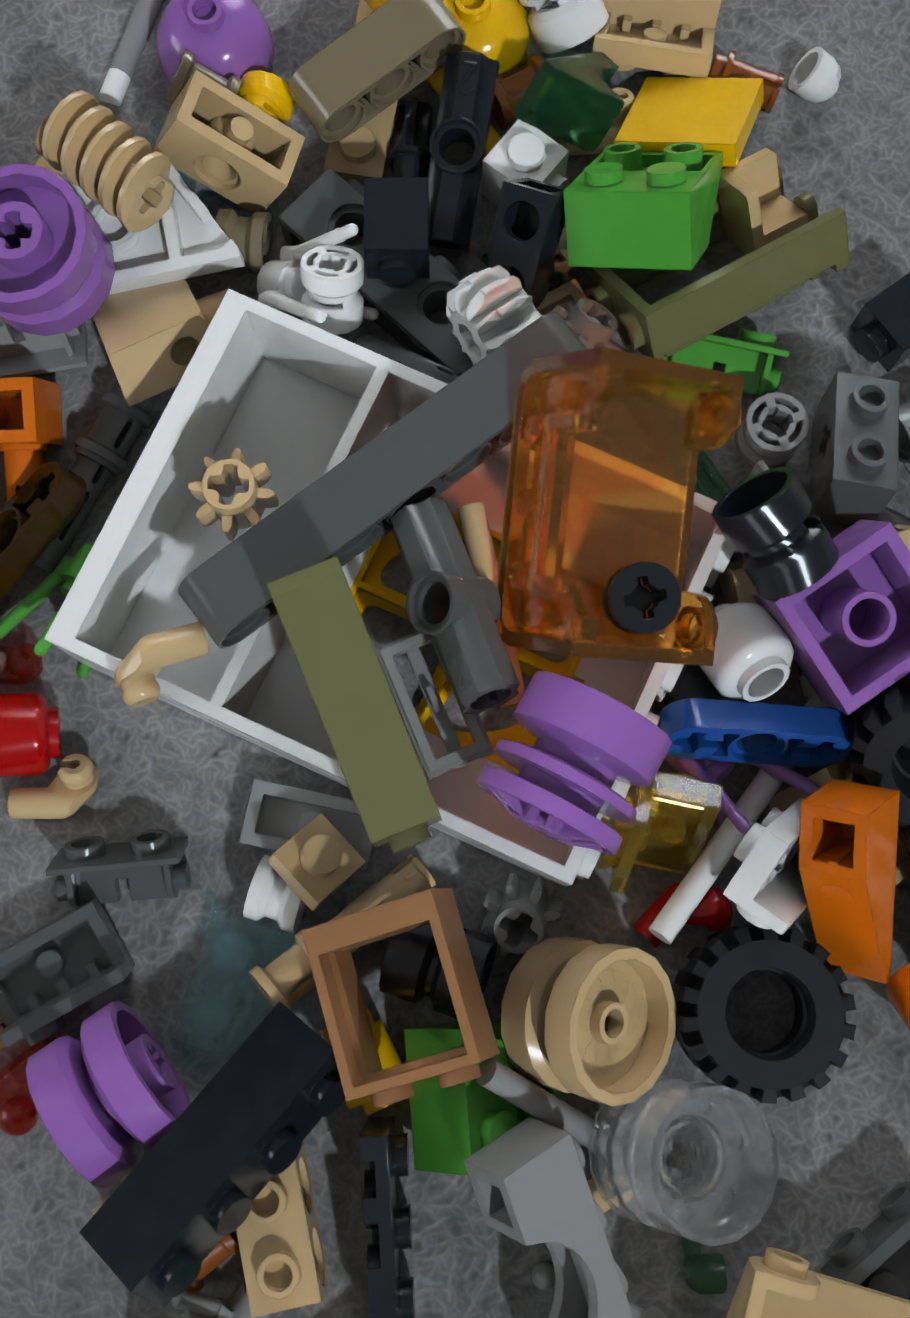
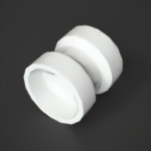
[300,245,364,335]

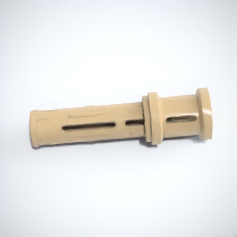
[249,854,437,1012]

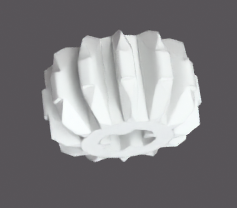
[446,265,542,366]

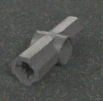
[390,498,520,714]

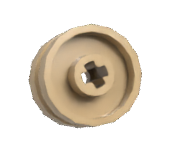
[501,936,676,1107]

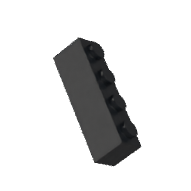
[79,1001,345,1307]

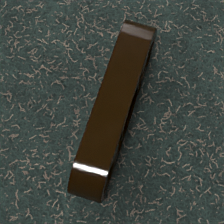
[0,461,86,599]

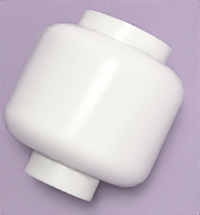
[692,602,794,702]

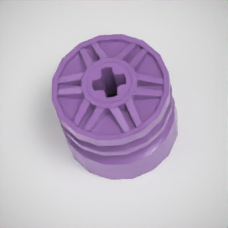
[477,671,672,856]

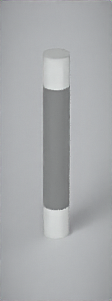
[98,0,163,106]

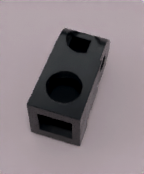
[487,178,565,308]

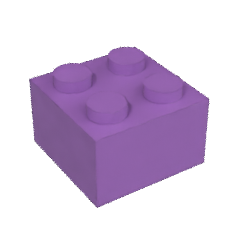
[752,519,910,715]

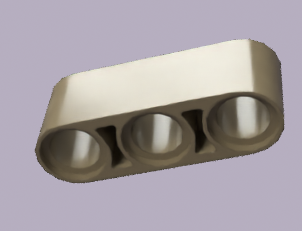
[288,0,466,143]

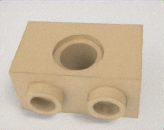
[152,70,305,214]

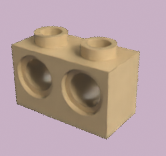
[236,1143,329,1318]

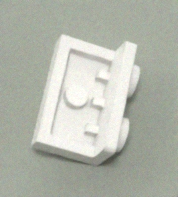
[723,797,808,935]

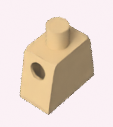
[93,279,228,407]

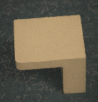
[718,148,808,254]

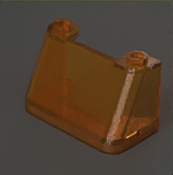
[496,347,744,666]

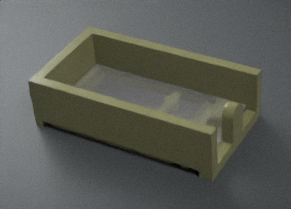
[586,166,850,368]

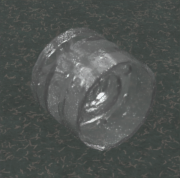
[588,1076,779,1247]

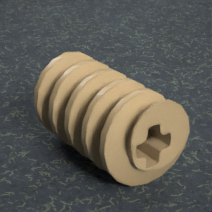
[34,90,175,232]

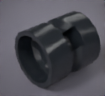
[712,467,839,600]
[379,924,497,1019]

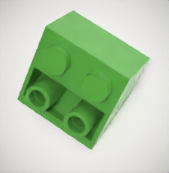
[563,142,723,270]
[404,1017,562,1175]

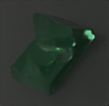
[513,51,625,152]

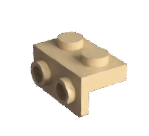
[591,0,722,77]

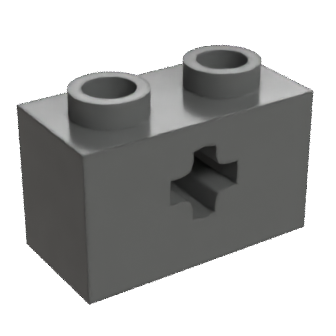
[809,371,900,526]

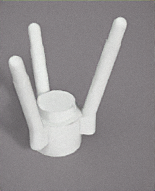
[257,223,379,323]

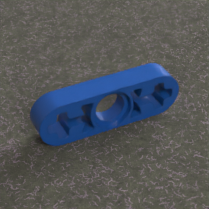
[659,698,852,768]

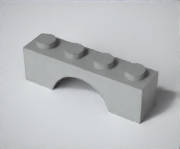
[463,1117,634,1318]

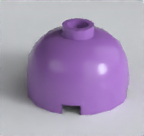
[156,0,274,84]

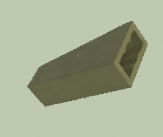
[266,556,442,854]

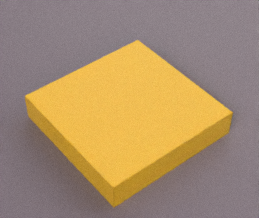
[614,77,764,167]

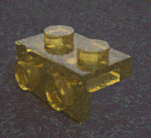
[601,771,723,893]

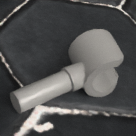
[172,1282,271,1318]

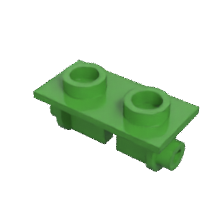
[657,329,790,397]

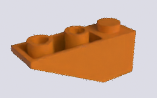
[799,779,900,984]

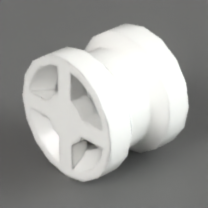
[243,855,306,933]

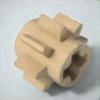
[188,448,279,541]

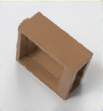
[301,888,500,1108]

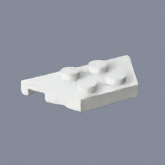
[57,152,245,295]

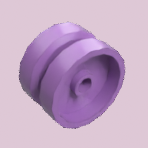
[0,163,116,336]
[25,1000,191,1189]

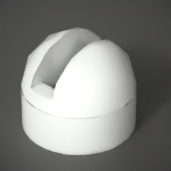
[788,47,841,103]

